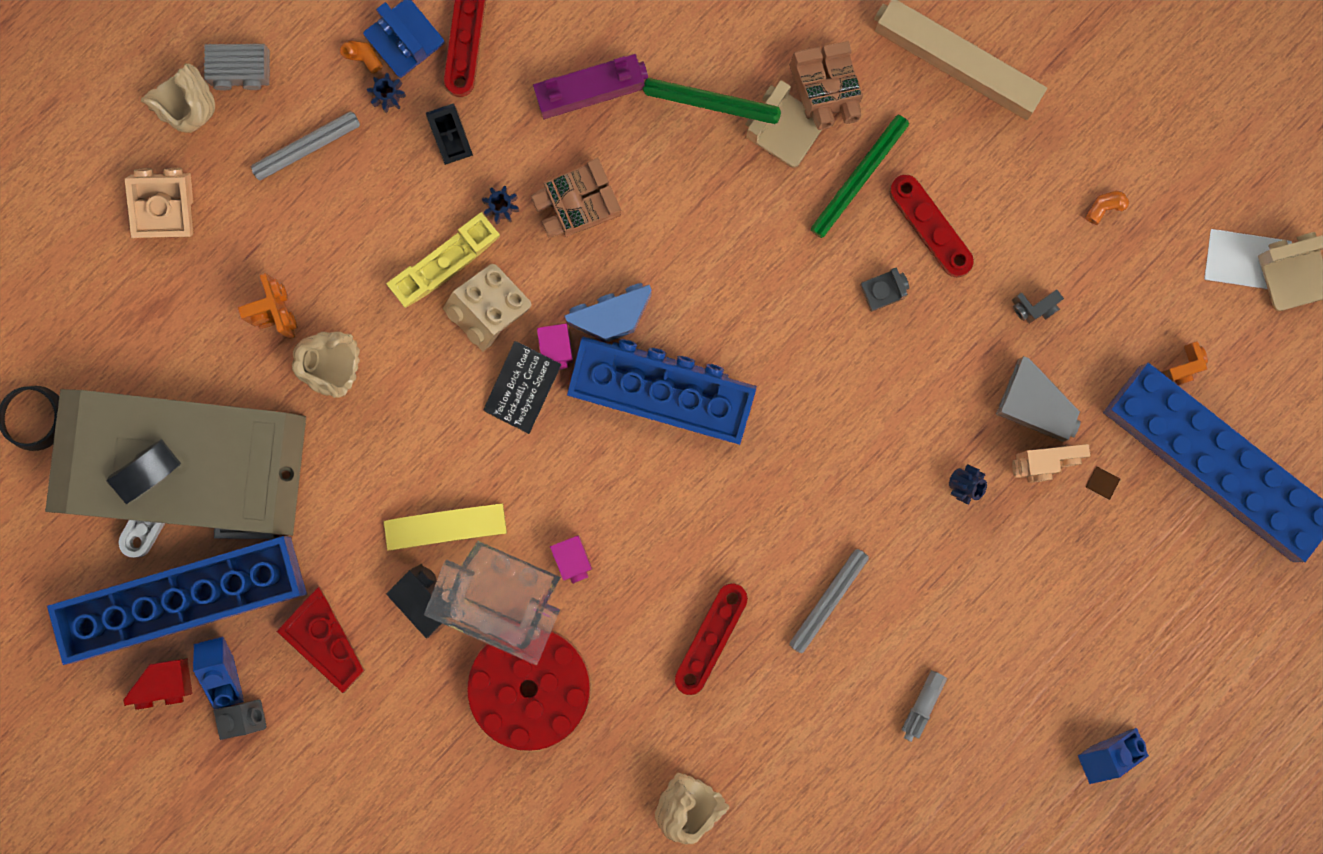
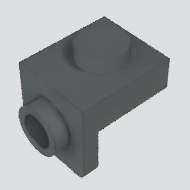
[1012,289,1064,324]
[213,700,267,740]

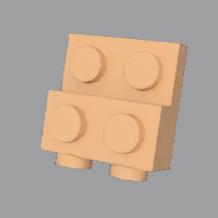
[125,168,193,238]
[1012,444,1090,483]

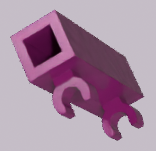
[533,54,648,120]

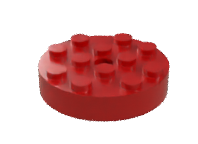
[467,627,591,751]

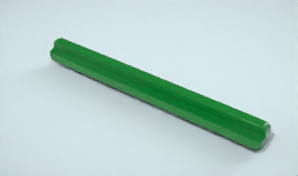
[643,78,781,124]
[811,115,909,238]

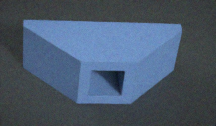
[565,283,652,343]

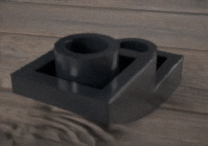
[106,439,181,504]

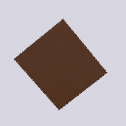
[1086,467,1120,500]

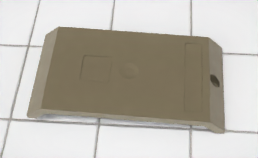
[45,389,306,536]

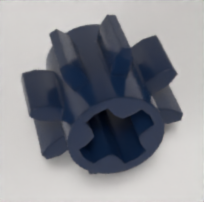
[367,73,406,113]
[482,186,519,224]
[949,464,987,504]

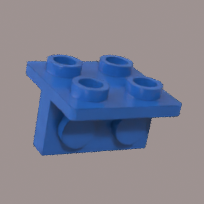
[363,0,445,78]

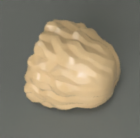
[141,64,215,133]
[292,332,360,398]
[655,773,729,844]

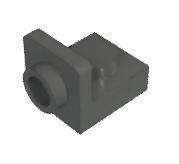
[860,267,909,312]

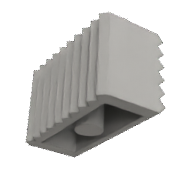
[204,44,270,91]

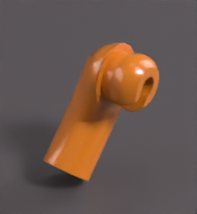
[340,41,383,74]
[1085,191,1129,225]

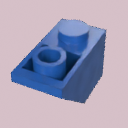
[193,637,244,710]
[1078,728,1149,784]

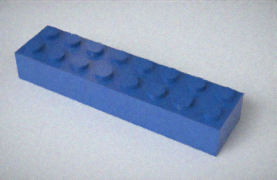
[1103,362,1323,562]
[47,536,307,665]

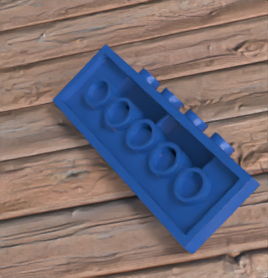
[567,337,757,445]

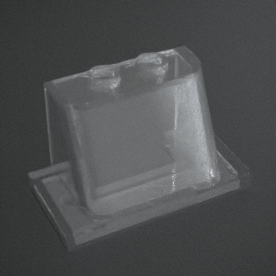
[424,541,561,665]

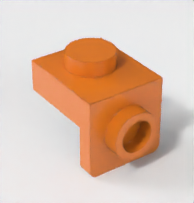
[1161,341,1208,385]

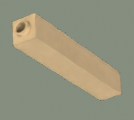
[874,0,1047,120]

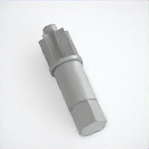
[901,670,947,742]

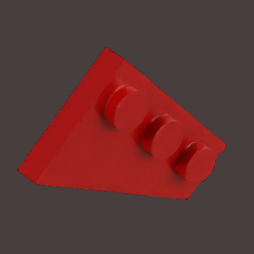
[276,587,365,693]

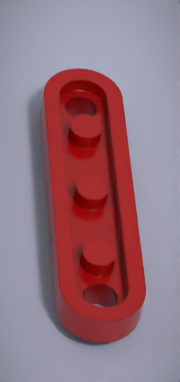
[444,0,486,97]
[890,175,974,278]
[675,583,748,695]

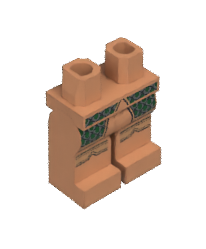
[789,41,863,130]
[531,158,621,238]

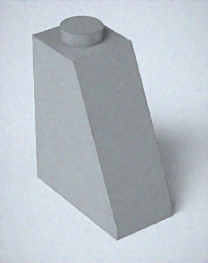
[996,356,1081,442]

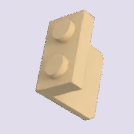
[745,80,823,168]
[1258,232,1323,311]
[443,264,532,352]

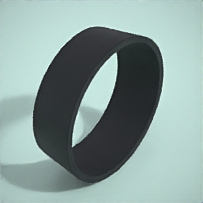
[0,386,59,451]

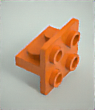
[238,273,298,339]

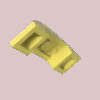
[386,212,500,308]
[384,504,507,551]

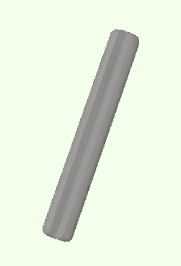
[251,111,360,180]
[790,549,869,653]

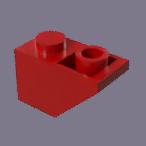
[123,658,193,710]

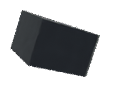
[426,103,473,165]

